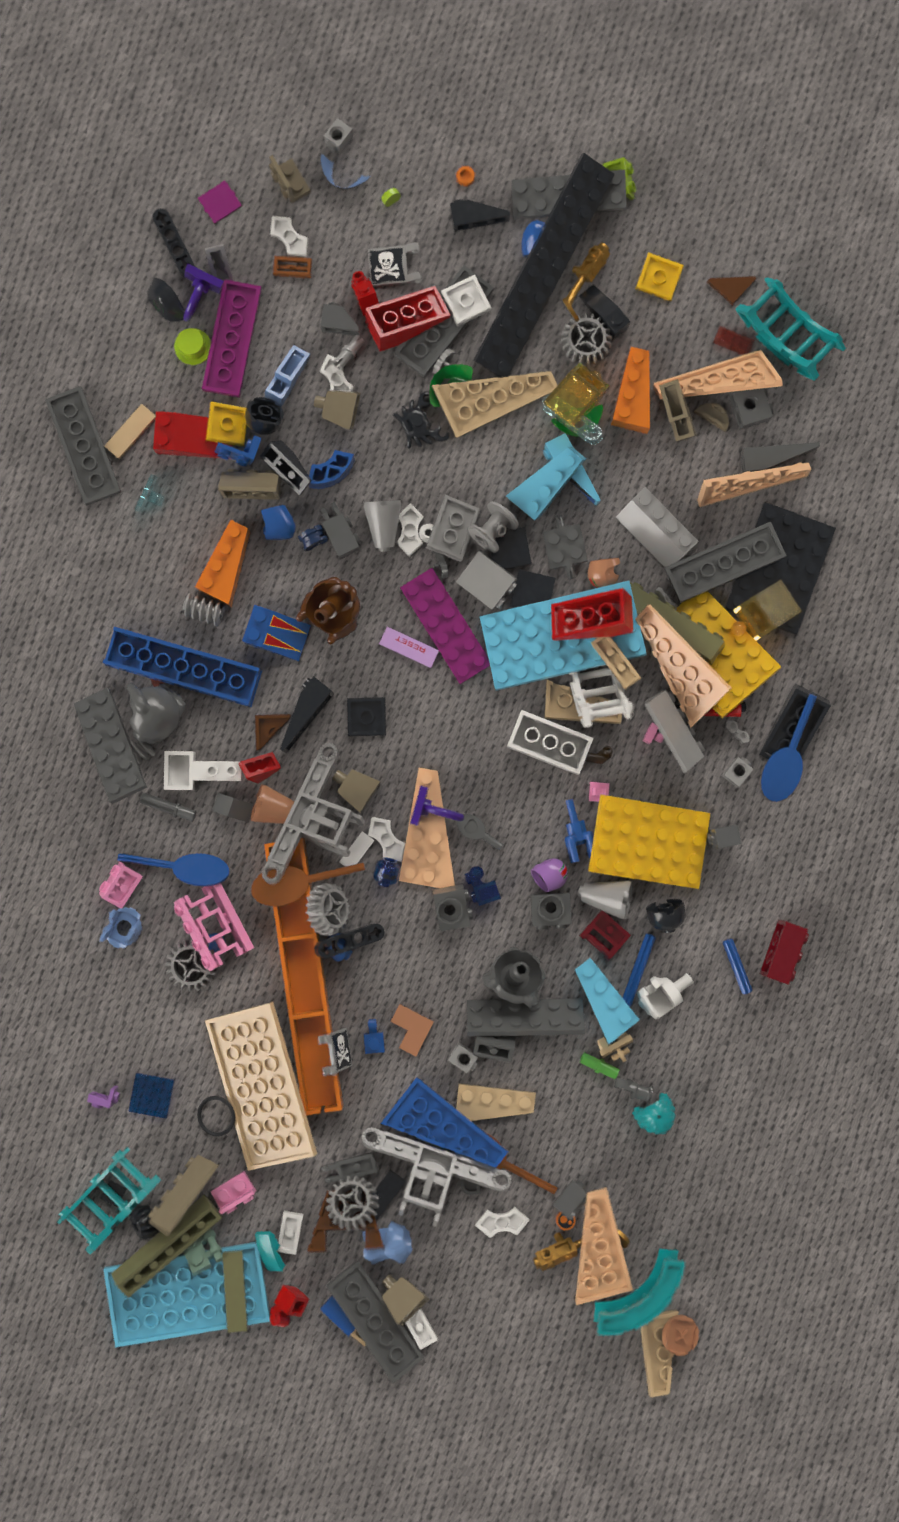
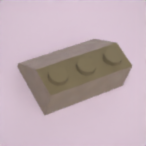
[218,469,281,500]

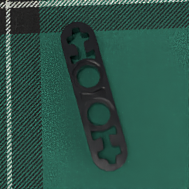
[153,208,195,276]
[314,924,385,958]

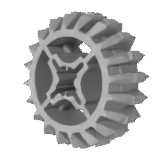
[561,313,612,366]
[305,883,351,936]
[165,939,217,991]
[326,1176,379,1231]

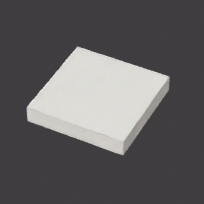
[441,275,492,327]

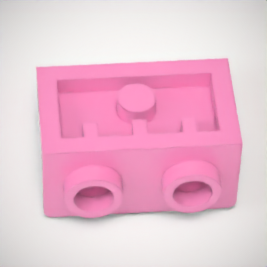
[99,861,143,908]
[211,1171,256,1214]

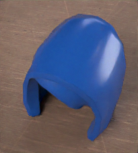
[521,220,545,258]
[261,505,296,540]

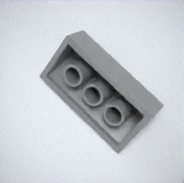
[616,487,699,568]

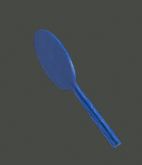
[761,694,817,801]
[117,854,229,886]

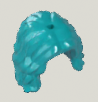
[632,1093,675,1135]

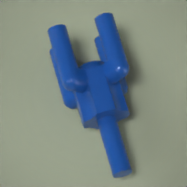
[565,799,594,863]

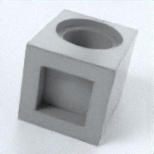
[324,118,353,154]
[721,757,753,788]
[448,1042,479,1073]

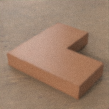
[391,1004,434,1056]

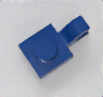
[364,1019,385,1054]

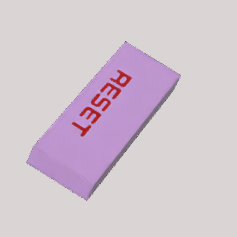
[379,627,439,668]

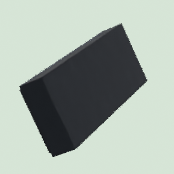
[373,1169,406,1221]

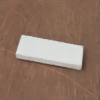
[339,831,375,867]

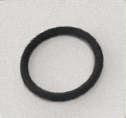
[197,1096,236,1137]

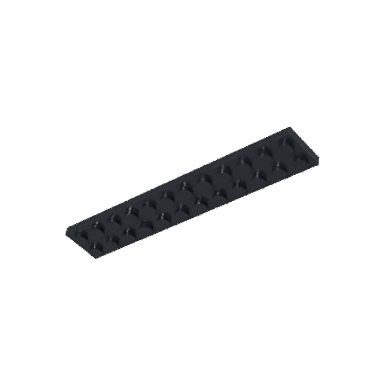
[473,153,615,378]

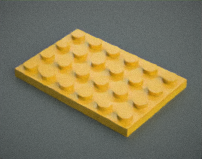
[676,592,781,719]
[588,795,710,889]

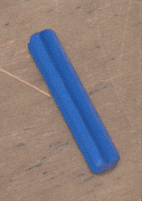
[723,939,752,994]

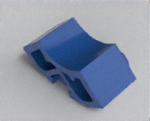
[309,450,355,489]

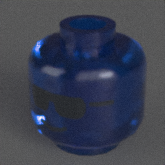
[373,857,400,887]

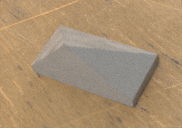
[205,244,234,282]

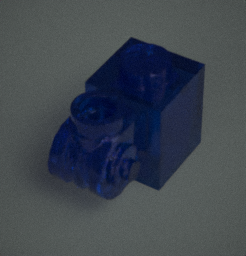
[464,866,501,906]

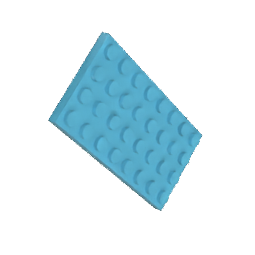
[480,581,647,691]
[103,1242,270,1348]

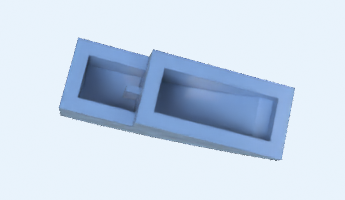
[265,345,310,407]

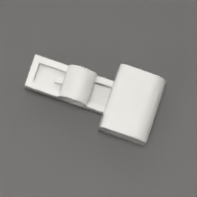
[164,751,242,790]

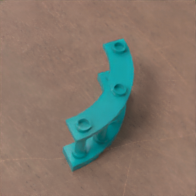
[735,277,846,381]
[57,1147,161,1255]
[593,1248,685,1336]

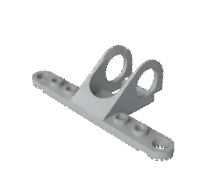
[262,743,365,884]
[361,1127,512,1227]

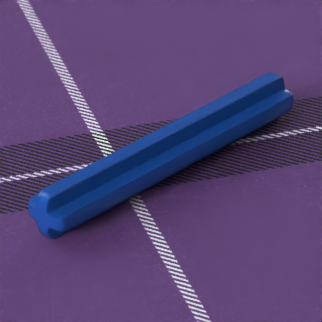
[622,933,656,1007]

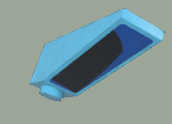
[543,433,601,506]

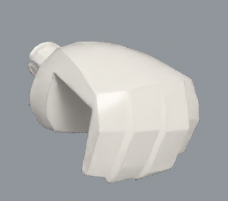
[637,973,694,1019]

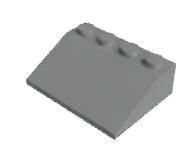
[645,689,706,773]

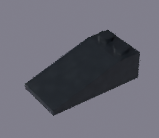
[280,676,334,753]
[759,684,831,759]

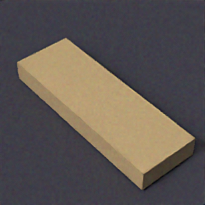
[104,404,156,460]
[591,637,641,690]

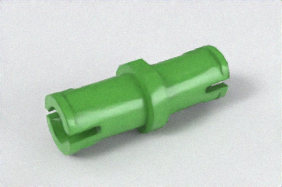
[580,1052,620,1079]

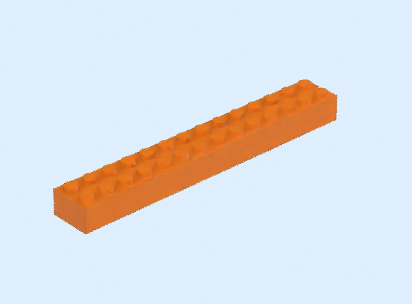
[264,838,344,1115]

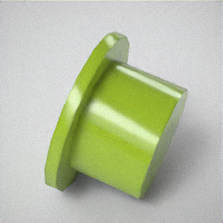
[174,328,211,365]

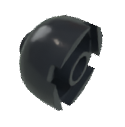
[245,397,284,435]
[646,899,686,933]

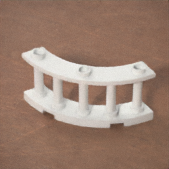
[569,668,633,727]

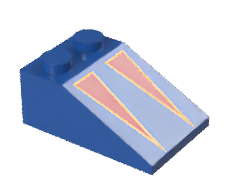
[242,605,311,661]

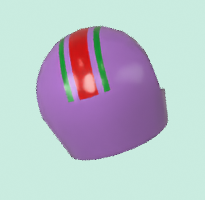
[531,858,568,892]

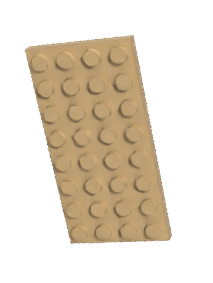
[205,1002,317,1171]

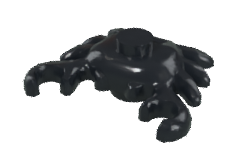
[393,391,450,449]

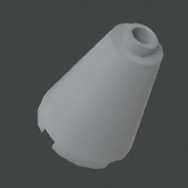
[363,500,401,552]
[578,881,633,919]

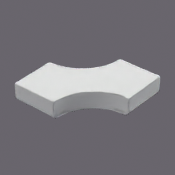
[270,216,308,258]
[320,354,354,392]
[396,503,424,557]
[368,817,405,862]
[475,1206,530,1238]

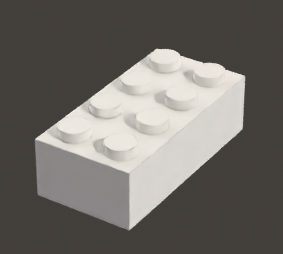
[507,710,593,775]

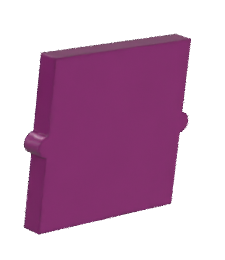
[198,180,242,224]

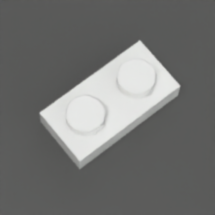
[277,1211,303,1255]
[406,1308,438,1350]

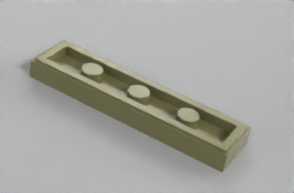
[222,1250,248,1333]

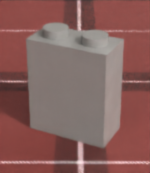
[456,551,517,610]

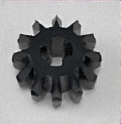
[130,1205,159,1240]

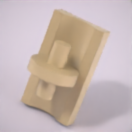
[597,1032,633,1062]

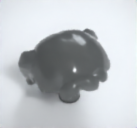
[127,683,186,745]
[482,947,545,1007]

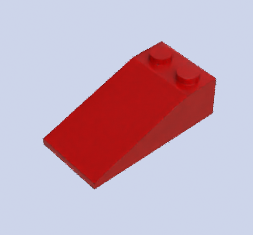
[365,286,450,352]
[153,411,233,459]
[551,588,633,641]

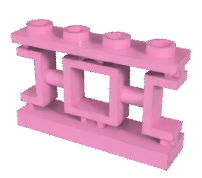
[174,883,254,971]

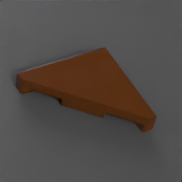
[707,276,757,305]
[255,714,291,751]

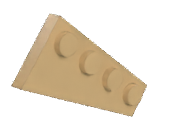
[544,680,622,724]
[456,1084,536,1121]
[640,1310,678,1397]

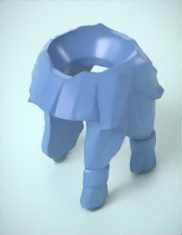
[100,907,142,948]
[362,1221,412,1264]

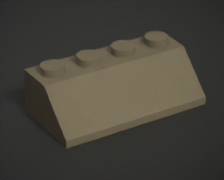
[148,1155,219,1237]

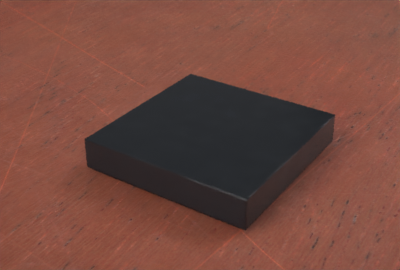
[491,527,532,570]
[510,569,556,608]
[347,697,386,737]

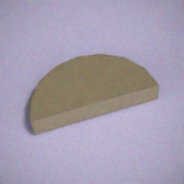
[694,403,729,432]

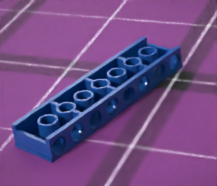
[103,627,262,707]

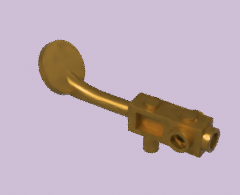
[562,243,610,322]
[533,1229,630,1271]

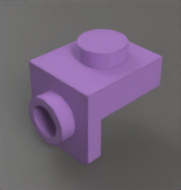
[87,1086,120,1108]

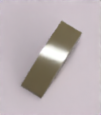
[659,379,696,442]

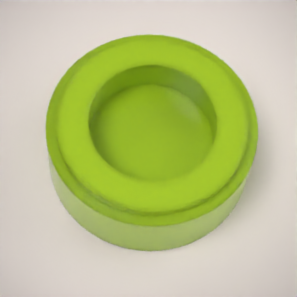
[382,188,401,207]

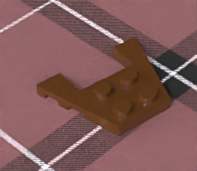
[307,1189,384,1253]

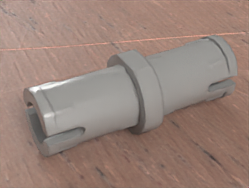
[333,335,365,370]

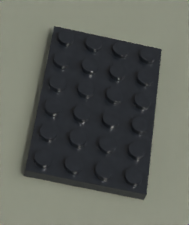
[725,502,836,635]

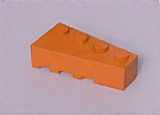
[611,347,650,434]
[195,520,250,608]

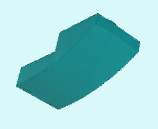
[255,1231,286,1271]

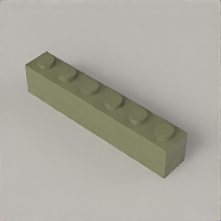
[630,582,725,665]
[111,1194,222,1298]

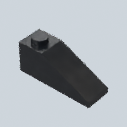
[450,199,510,232]
[579,284,630,340]
[260,440,312,495]

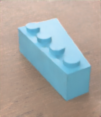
[506,447,586,520]
[575,958,639,1044]

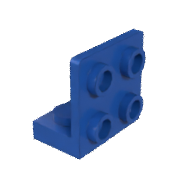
[215,435,261,467]

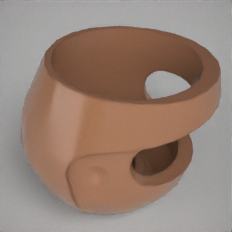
[588,558,621,588]

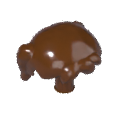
[296,577,360,645]

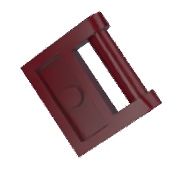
[579,910,631,961]

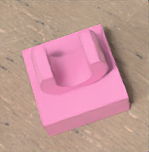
[642,723,664,744]
[588,782,610,802]

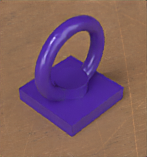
[183,264,223,322]
[410,786,465,826]

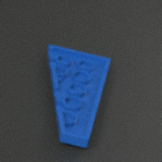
[381,1077,508,1168]

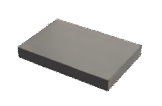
[426,495,480,562]

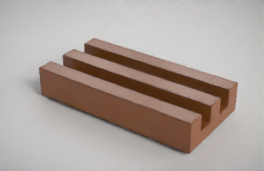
[273,256,312,278]

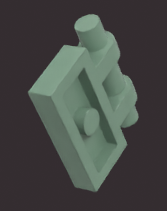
[183,1228,223,1276]

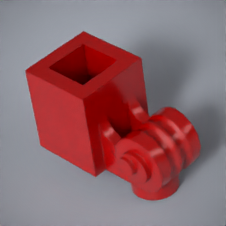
[351,271,379,316]
[269,1285,310,1327]

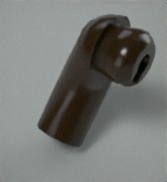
[585,746,613,764]

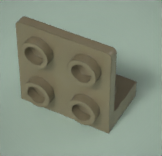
[268,155,311,203]

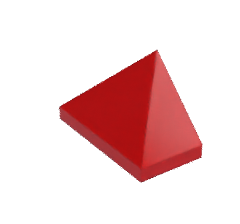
[238,752,281,784]

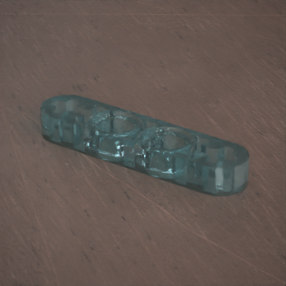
[542,394,603,445]

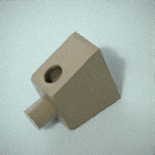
[314,390,361,430]
[332,769,381,813]
[382,1274,429,1326]

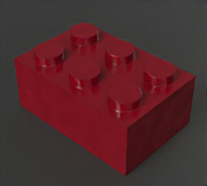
[759,919,809,985]

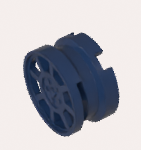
[298,525,328,551]

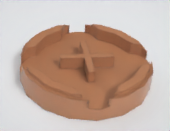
[662,1315,699,1356]

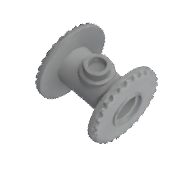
[468,501,519,553]

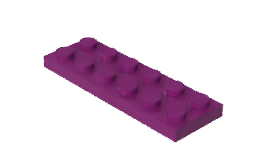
[202,279,262,398]
[400,568,490,684]

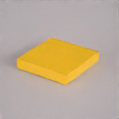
[635,252,684,302]
[206,401,247,447]

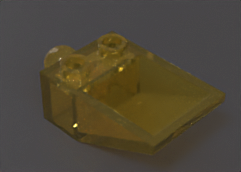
[543,363,609,426]
[731,580,802,641]

